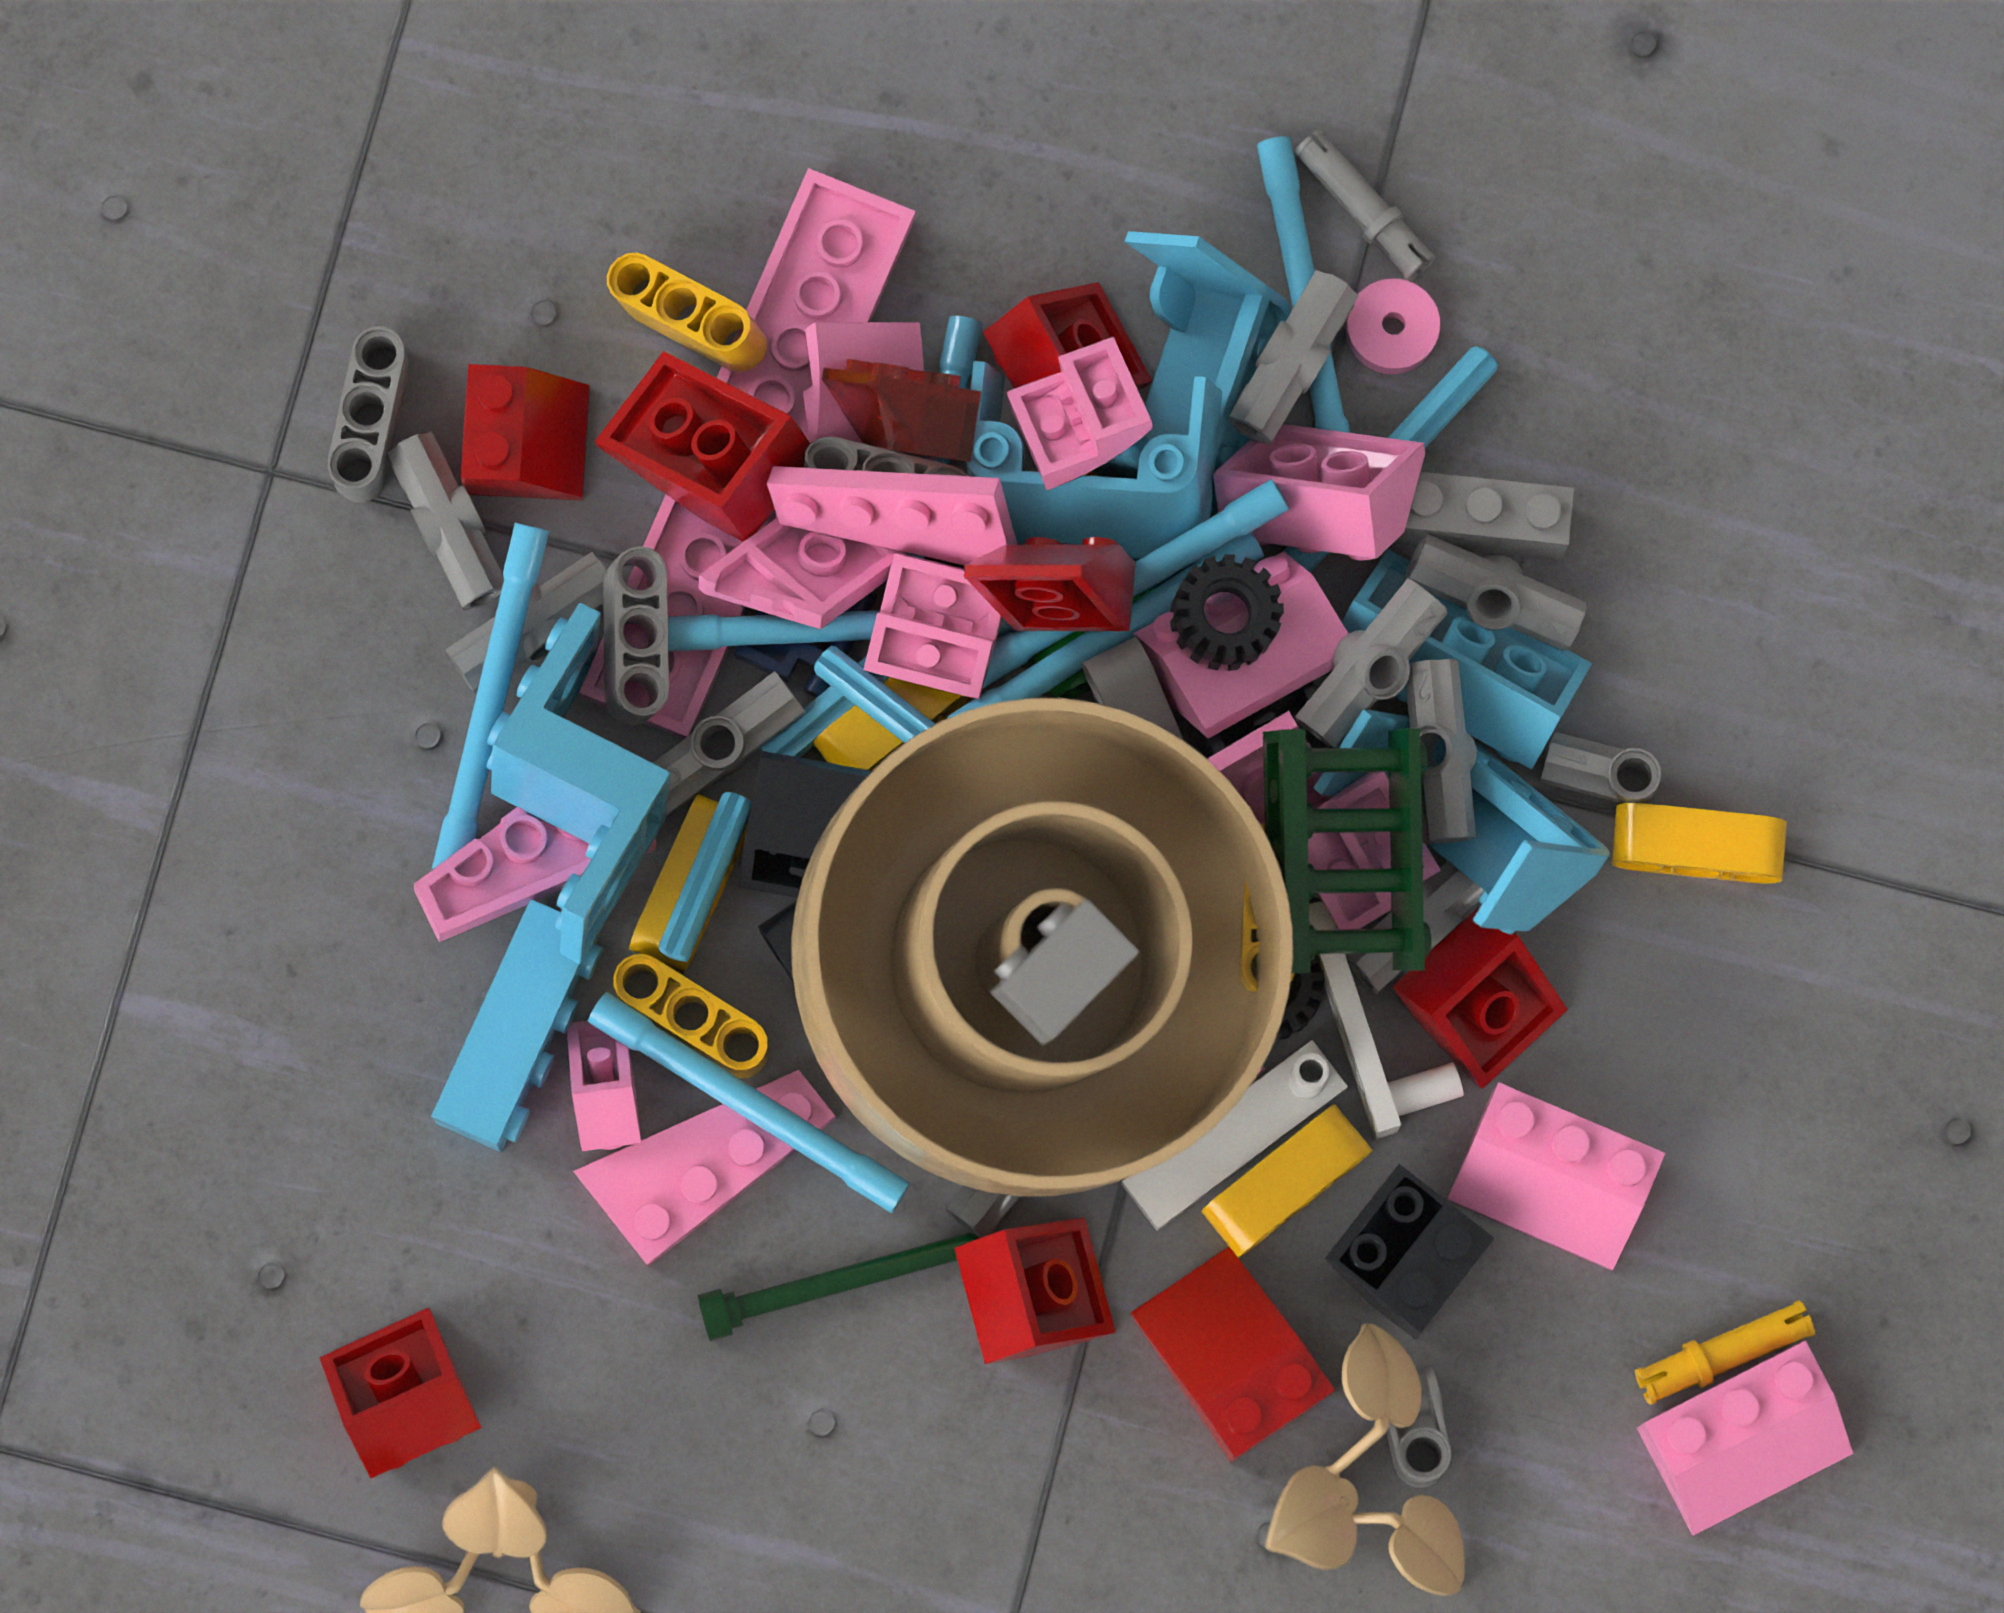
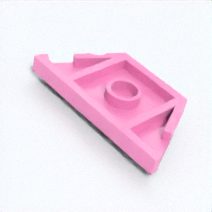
[698,518,906,630]

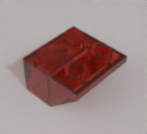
[822,359,981,462]

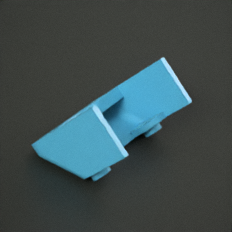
[1091,231,1291,514]
[965,361,1222,561]
[1314,709,1610,934]

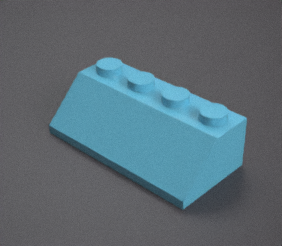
[1342,549,1592,770]

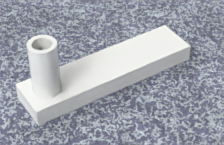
[1309,900,1464,1140]
[1121,1040,1348,1231]

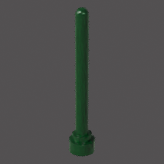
[697,1233,980,1341]

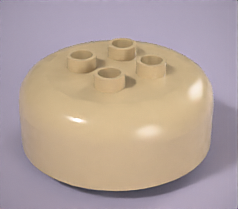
[792,698,1293,1196]

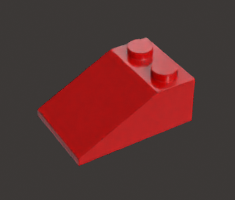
[594,351,810,542]
[964,537,1136,631]
[1130,1247,1335,1464]

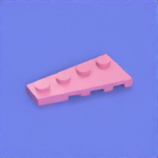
[767,466,1017,565]
[414,807,656,942]
[573,1070,836,1267]

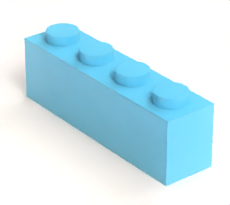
[431,899,604,1152]

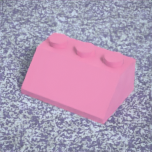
[1213,424,1425,561]
[1134,551,1349,738]
[1447,1082,1665,1271]
[1637,1340,1853,1536]

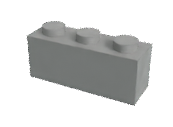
[1394,472,1574,561]

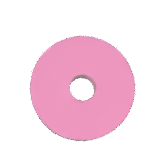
[1346,278,1440,374]

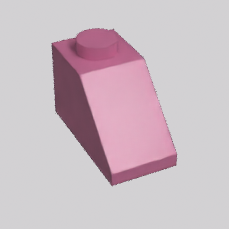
[567,1020,641,1151]

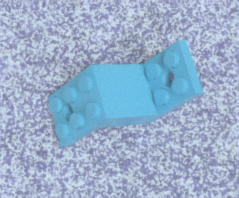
[486,602,671,964]

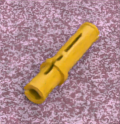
[1635,1300,1815,1405]

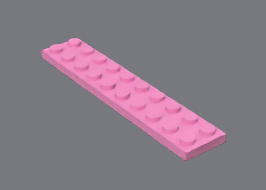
[579,168,916,740]

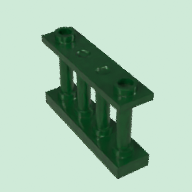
[1263,728,1431,973]

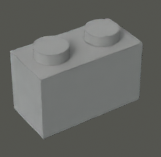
[991,899,1139,1045]

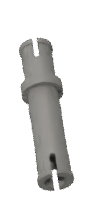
[1294,129,1436,281]

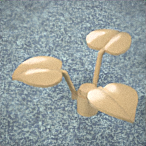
[1265,1323,1465,1596]
[360,1467,641,1613]

